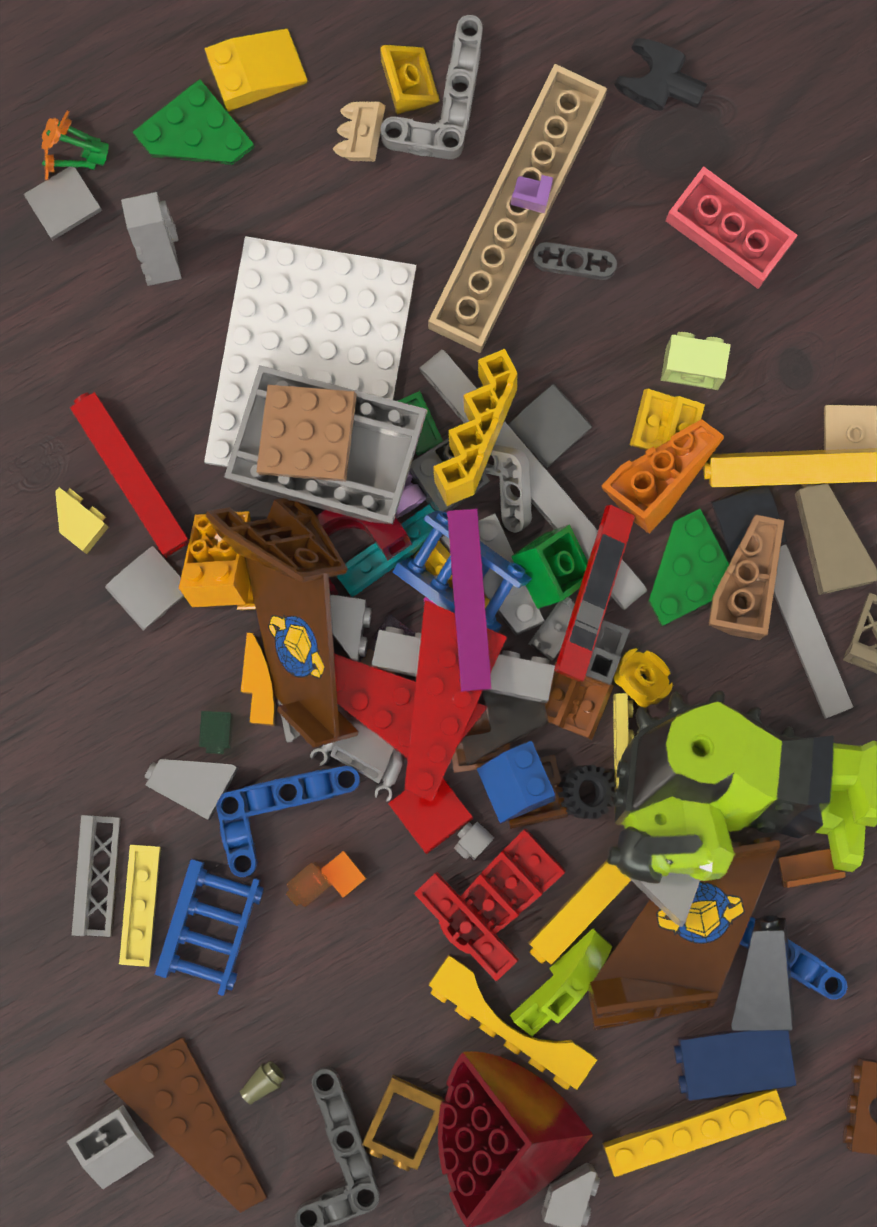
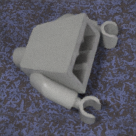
[310,716,403,802]

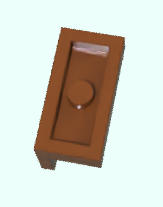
[777,848,846,888]

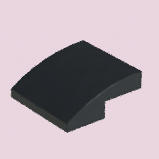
[711,485,787,560]

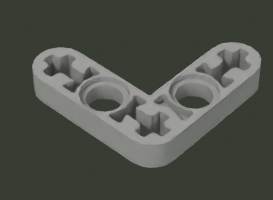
[484,444,532,532]

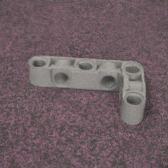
[381,15,483,159]

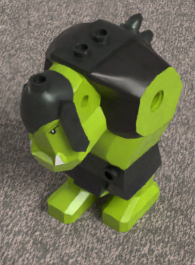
[607,691,877,883]

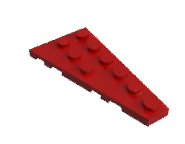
[405,600,507,802]
[334,654,488,759]

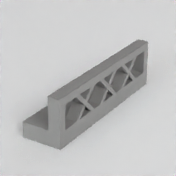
[72,815,121,937]

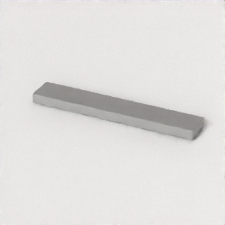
[774,544,853,719]

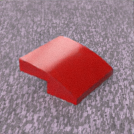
[388,779,474,854]

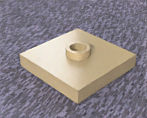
[824,405,877,450]

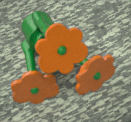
[42,110,109,180]

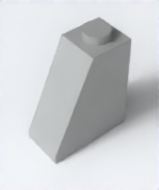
[145,759,239,820]
[628,873,700,927]

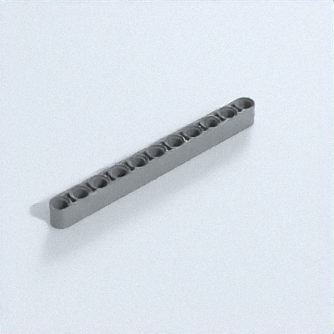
[419,349,647,610]

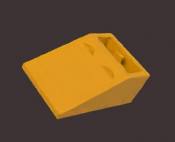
[179,511,251,607]

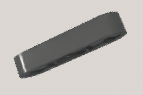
[533,242,617,280]

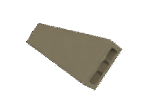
[795,483,877,595]

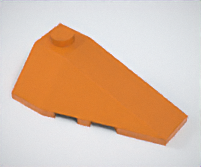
[601,419,724,534]

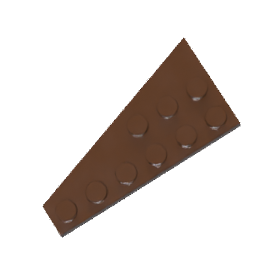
[103,1037,268,1213]

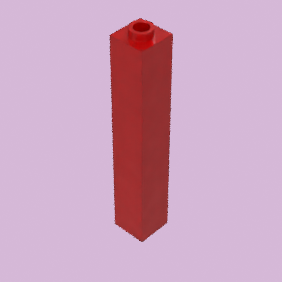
[70,392,189,558]

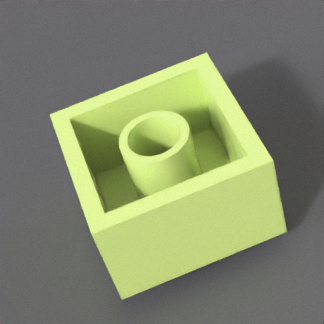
[661,332,731,390]

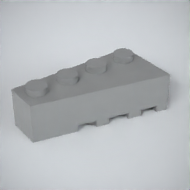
[121,192,182,286]

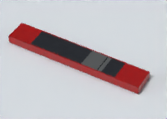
[554,505,635,682]

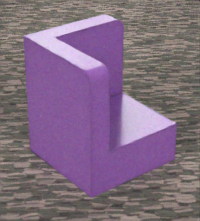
[511,175,553,214]

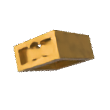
[362,1075,446,1171]

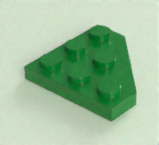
[133,79,255,165]
[648,509,729,627]

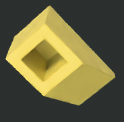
[55,487,109,554]

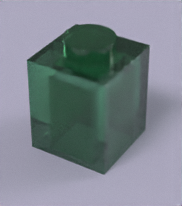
[199,711,233,754]

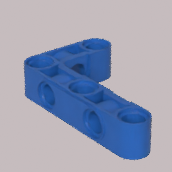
[216,766,360,877]
[740,917,847,999]

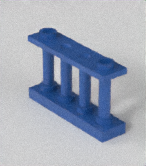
[393,510,532,633]
[155,859,264,996]

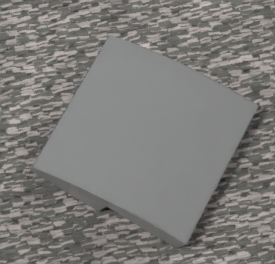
[24,167,102,241]
[105,546,184,631]

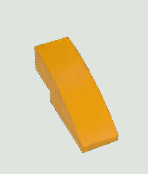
[241,633,276,726]

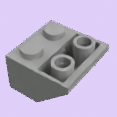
[330,595,372,662]
[67,1105,155,1189]
[541,1163,600,1227]

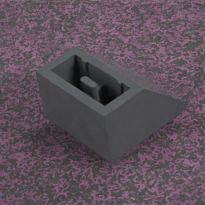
[409,438,490,513]

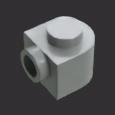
[454,822,495,860]

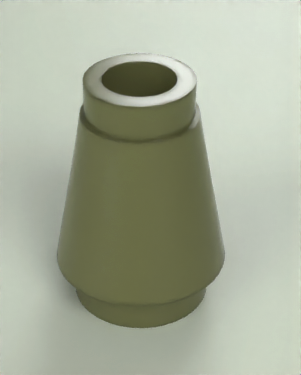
[240,1061,285,1104]

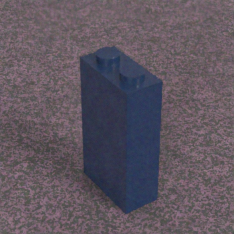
[673,1030,796,1101]

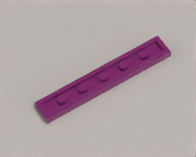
[447,509,492,692]

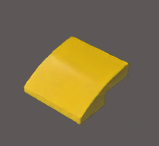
[630,389,705,450]

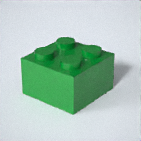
[511,524,588,609]

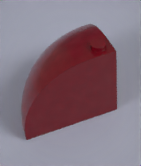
[438,1051,593,1227]

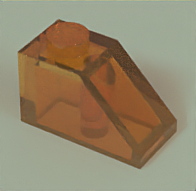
[286,861,332,908]

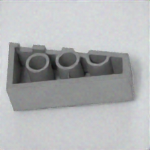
[441,514,544,636]

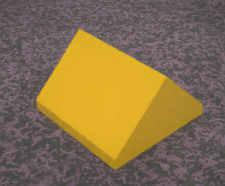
[380,45,440,114]

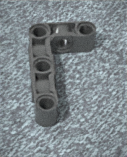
[295,1066,380,1227]

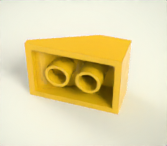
[204,29,308,112]

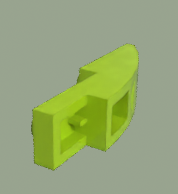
[510,929,612,1037]

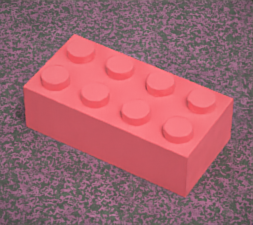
[666,166,798,289]

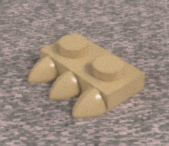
[333,102,385,161]

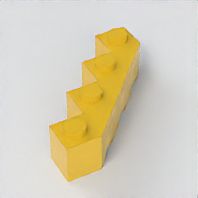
[433,349,517,506]

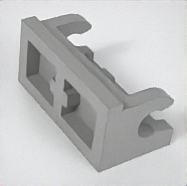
[528,597,575,661]

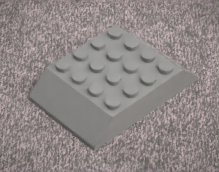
[224,365,428,524]

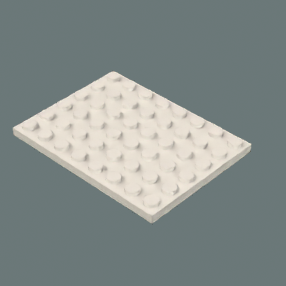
[204,236,416,467]

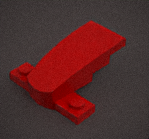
[414,828,566,981]

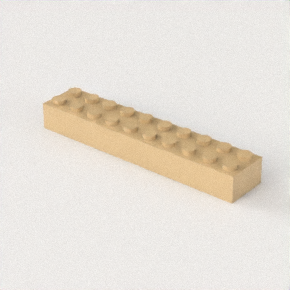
[428,64,607,354]

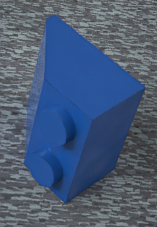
[477,741,555,824]

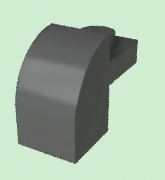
[585,620,630,685]

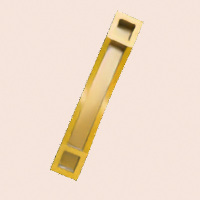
[428,955,597,1090]
[602,1089,786,1177]

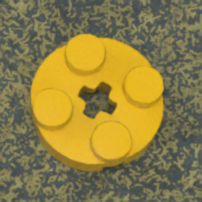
[613,649,672,708]

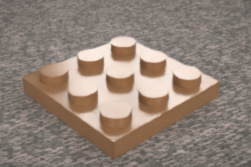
[256,385,357,482]

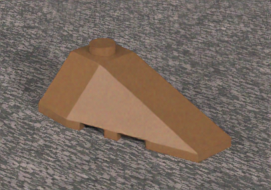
[709,515,784,640]

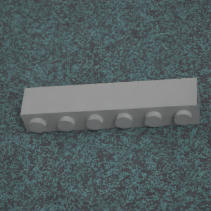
[372,627,555,703]

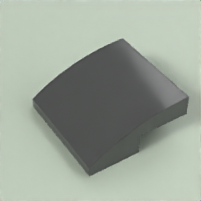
[508,384,593,468]

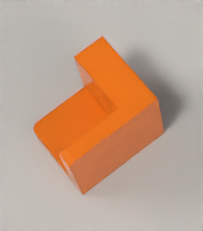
[321,851,366,897]

